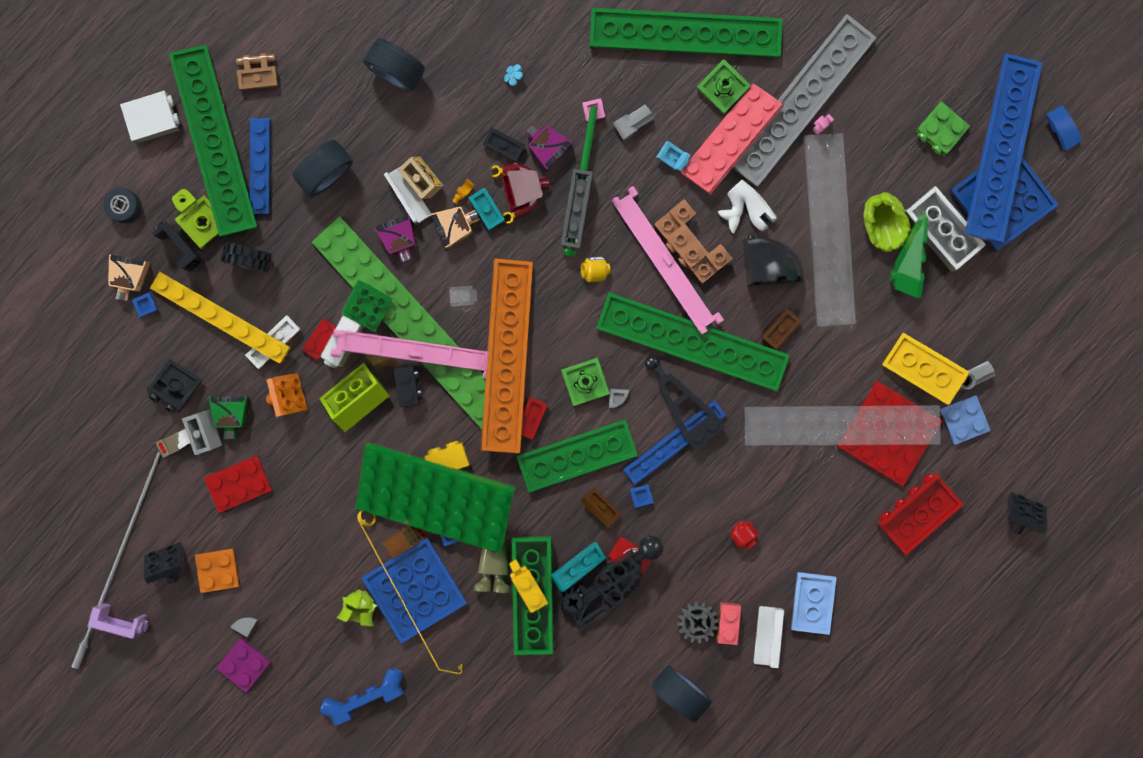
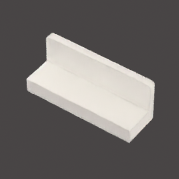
[384,166,431,225]
[753,606,784,668]

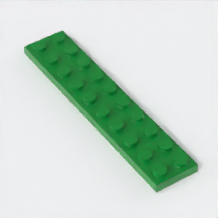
[590,8,783,58]
[169,45,257,238]
[596,292,790,391]

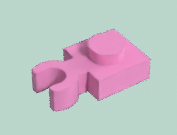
[812,114,834,136]

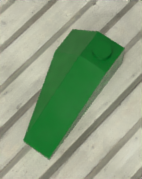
[890,211,929,298]

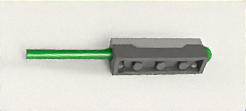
[561,106,598,257]

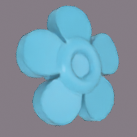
[504,64,523,86]

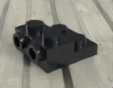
[147,359,202,414]

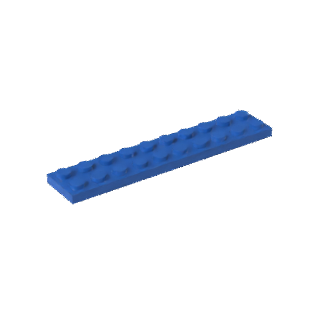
[964,53,1042,244]

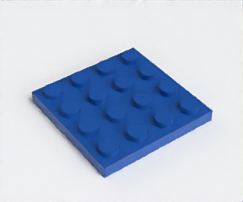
[950,157,1058,251]
[362,537,467,643]

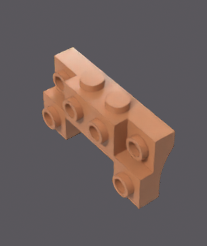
[654,199,733,284]

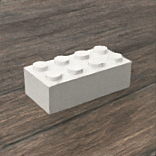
[905,186,986,272]

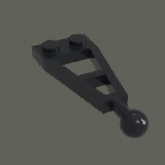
[645,355,726,450]

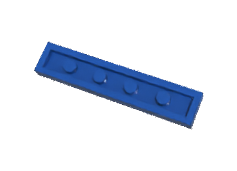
[250,118,270,214]

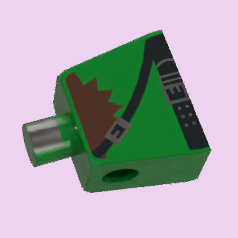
[209,396,249,439]

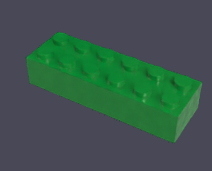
[512,536,553,655]

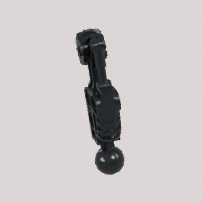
[558,536,663,629]

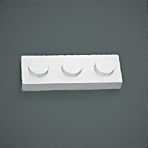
[245,315,301,369]

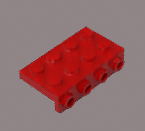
[877,473,964,555]

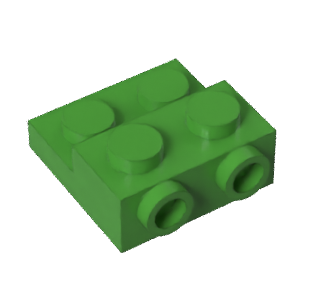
[915,101,970,156]

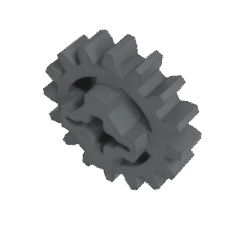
[677,601,719,643]

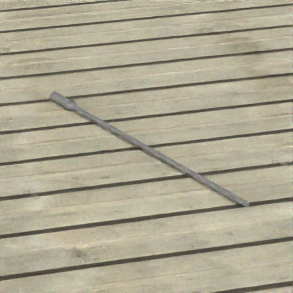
[71,452,161,669]

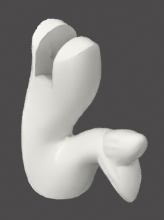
[718,180,777,233]

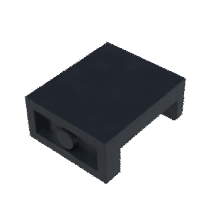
[152,221,204,272]

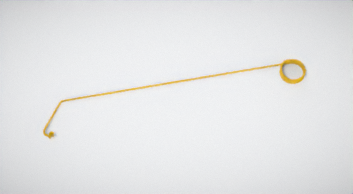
[357,510,463,674]

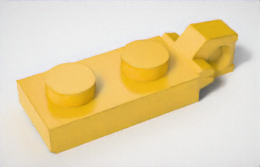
[509,560,548,613]

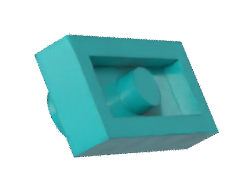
[469,188,505,231]

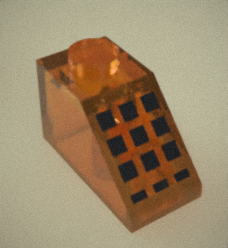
[383,526,427,559]

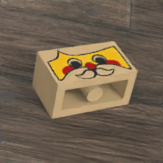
[398,157,444,199]

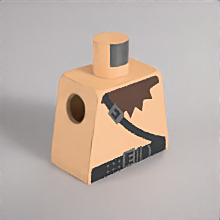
[431,207,480,249]
[108,254,150,301]

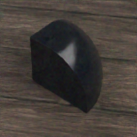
[743,235,804,286]

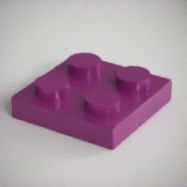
[216,638,271,692]

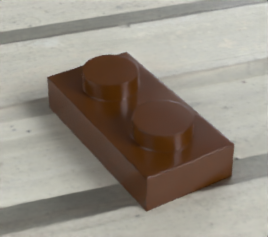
[761,308,801,350]
[581,488,621,528]

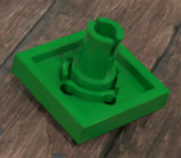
[340,280,393,332]

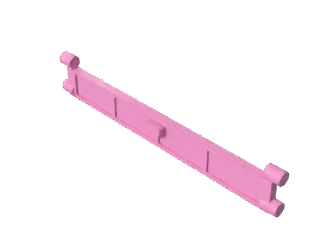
[611,186,724,335]
[330,330,487,379]

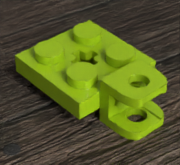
[172,189,219,249]

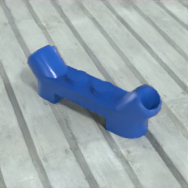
[320,668,404,726]

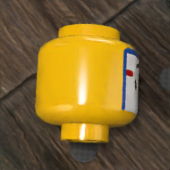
[581,257,610,282]

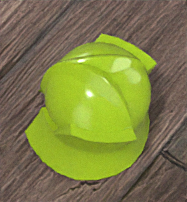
[337,590,377,626]

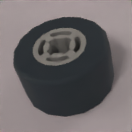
[103,187,141,223]

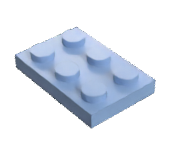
[790,572,837,635]

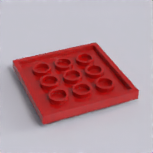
[837,381,943,486]

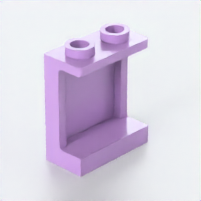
[88,603,149,638]

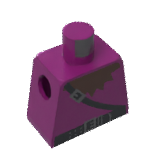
[526,124,573,172]
[374,214,416,263]

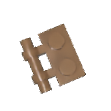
[236,53,278,91]

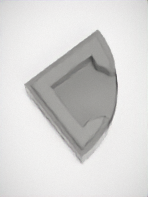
[609,389,629,408]
[230,617,258,637]

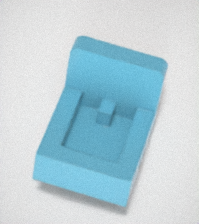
[656,141,691,171]

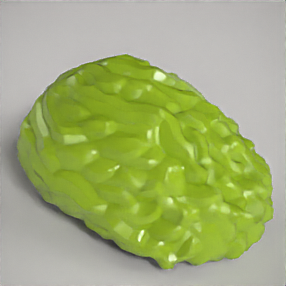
[863,192,911,252]

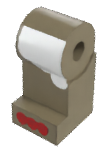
[155,429,191,458]

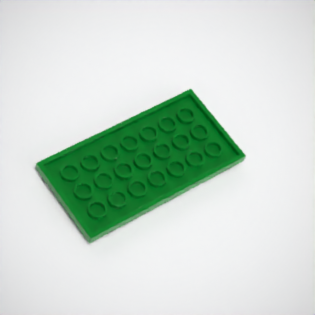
[355,442,516,554]

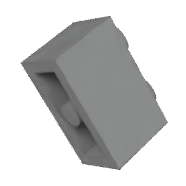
[182,409,222,455]

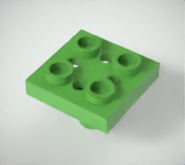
[697,59,751,114]
[561,358,610,406]

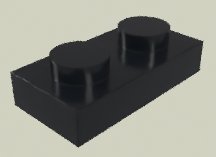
[483,127,526,163]

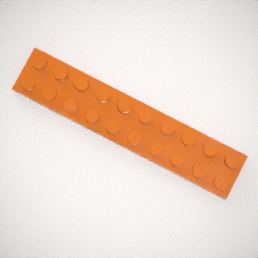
[481,258,533,453]

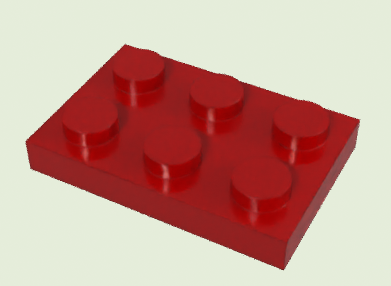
[204,455,273,513]

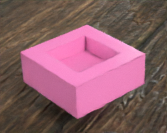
[582,98,605,122]

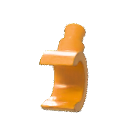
[452,179,475,204]

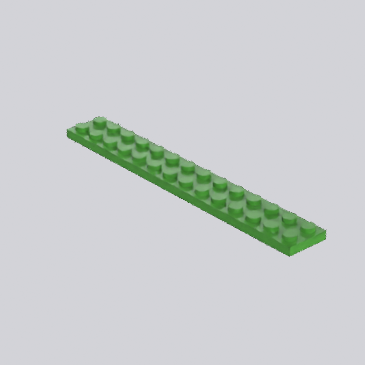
[312,217,486,429]

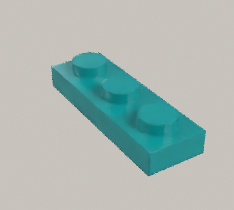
[551,542,606,592]

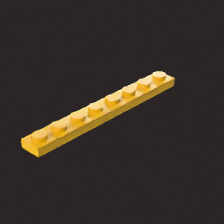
[150,272,291,364]

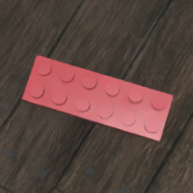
[680,83,784,195]

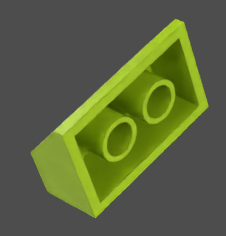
[319,363,390,432]

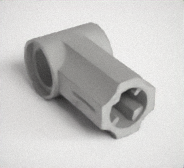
[613,105,654,140]
[960,361,995,390]

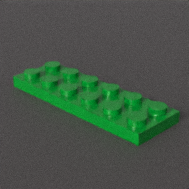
[516,419,638,492]

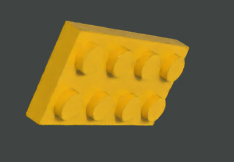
[882,333,970,406]

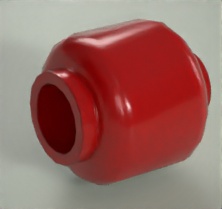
[730,520,759,550]

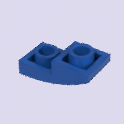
[1046,106,1082,150]

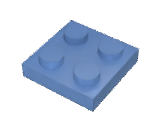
[939,395,991,445]

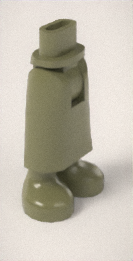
[474,537,510,593]

